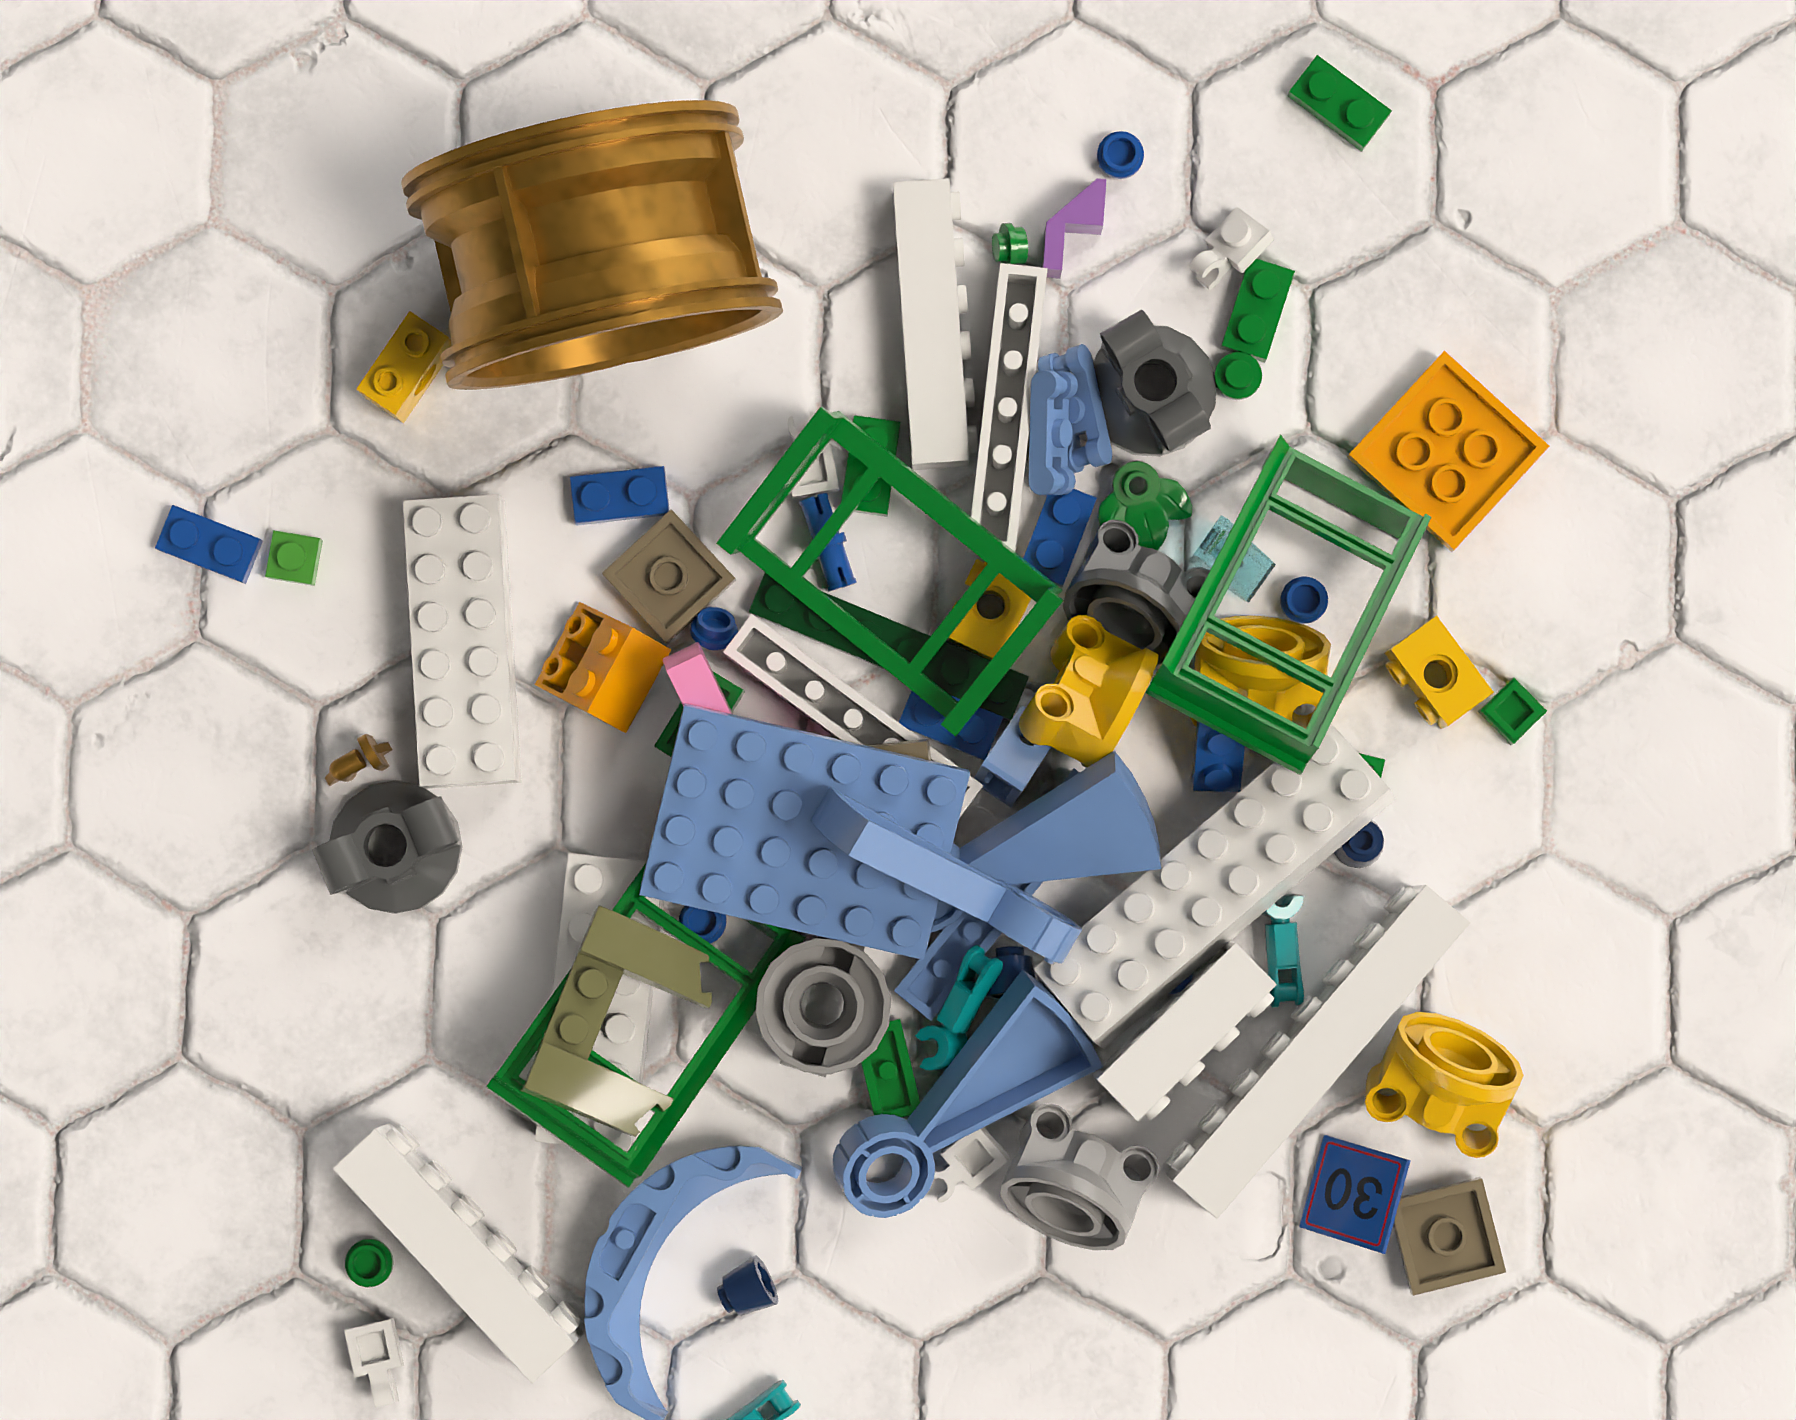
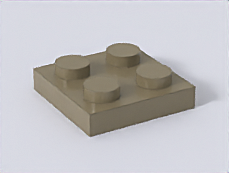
[602,509,736,644]
[1393,1177,1506,1296]

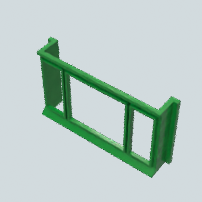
[716,407,1064,737]
[1145,434,1431,775]
[485,863,806,1188]

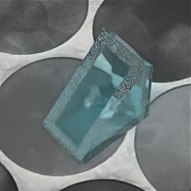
[1189,515,1276,603]

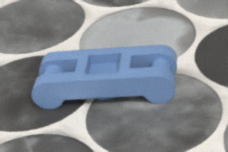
[1038,344,1112,474]
[1029,370,1078,495]

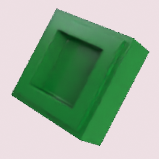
[1478,677,1547,745]

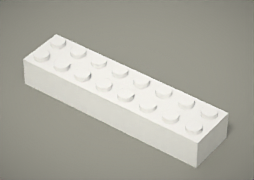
[1033,723,1396,1049]
[1166,885,1471,1219]

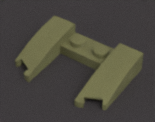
[521,905,712,1137]

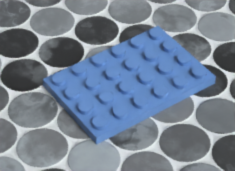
[639,703,971,960]

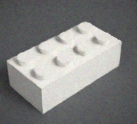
[1092,942,1277,1121]

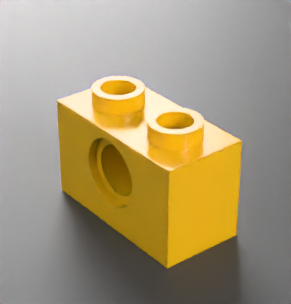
[356,311,452,424]
[948,559,1031,660]
[1385,616,1494,729]

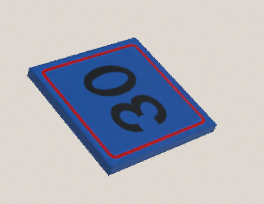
[1299,1135,1411,1254]

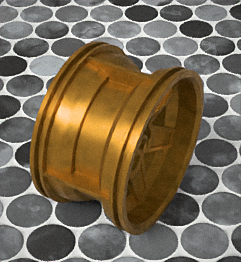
[401,100,783,390]

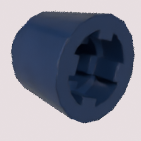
[1334,820,1384,868]
[986,946,1036,999]
[717,1255,778,1316]

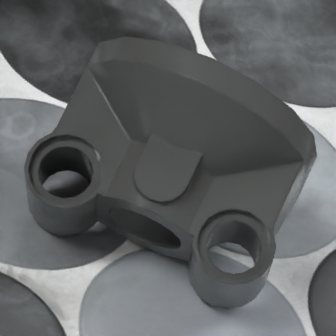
[1093,309,1217,457]
[1063,520,1210,671]
[312,781,463,914]

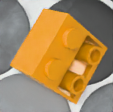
[534,602,671,733]

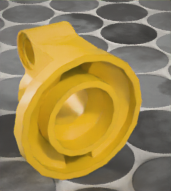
[1019,615,1159,768]
[1190,616,1331,729]
[1365,1012,1524,1158]

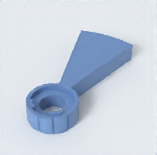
[931,751,1161,932]
[811,786,1082,964]
[832,970,1103,1218]

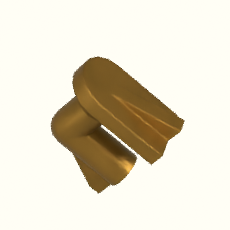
[325,734,393,786]

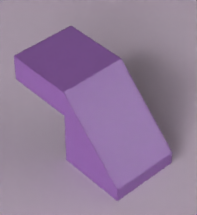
[1042,178,1106,279]

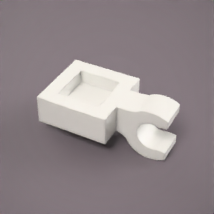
[1189,207,1274,290]
[344,1318,404,1408]

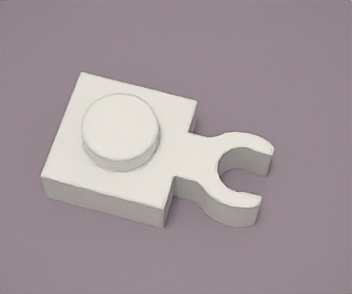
[784,412,840,499]
[933,1127,1009,1203]

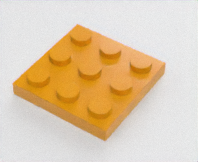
[1347,350,1550,552]

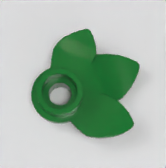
[1098,460,1192,551]

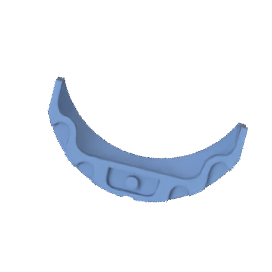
[584,1146,803,1420]

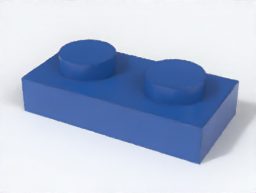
[570,466,670,526]
[1023,489,1097,587]
[155,505,263,584]
[899,691,1003,761]
[1192,721,1245,792]

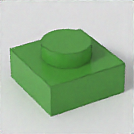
[265,530,323,586]

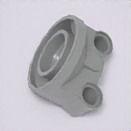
[755,936,891,1078]
[1000,1103,1159,1251]

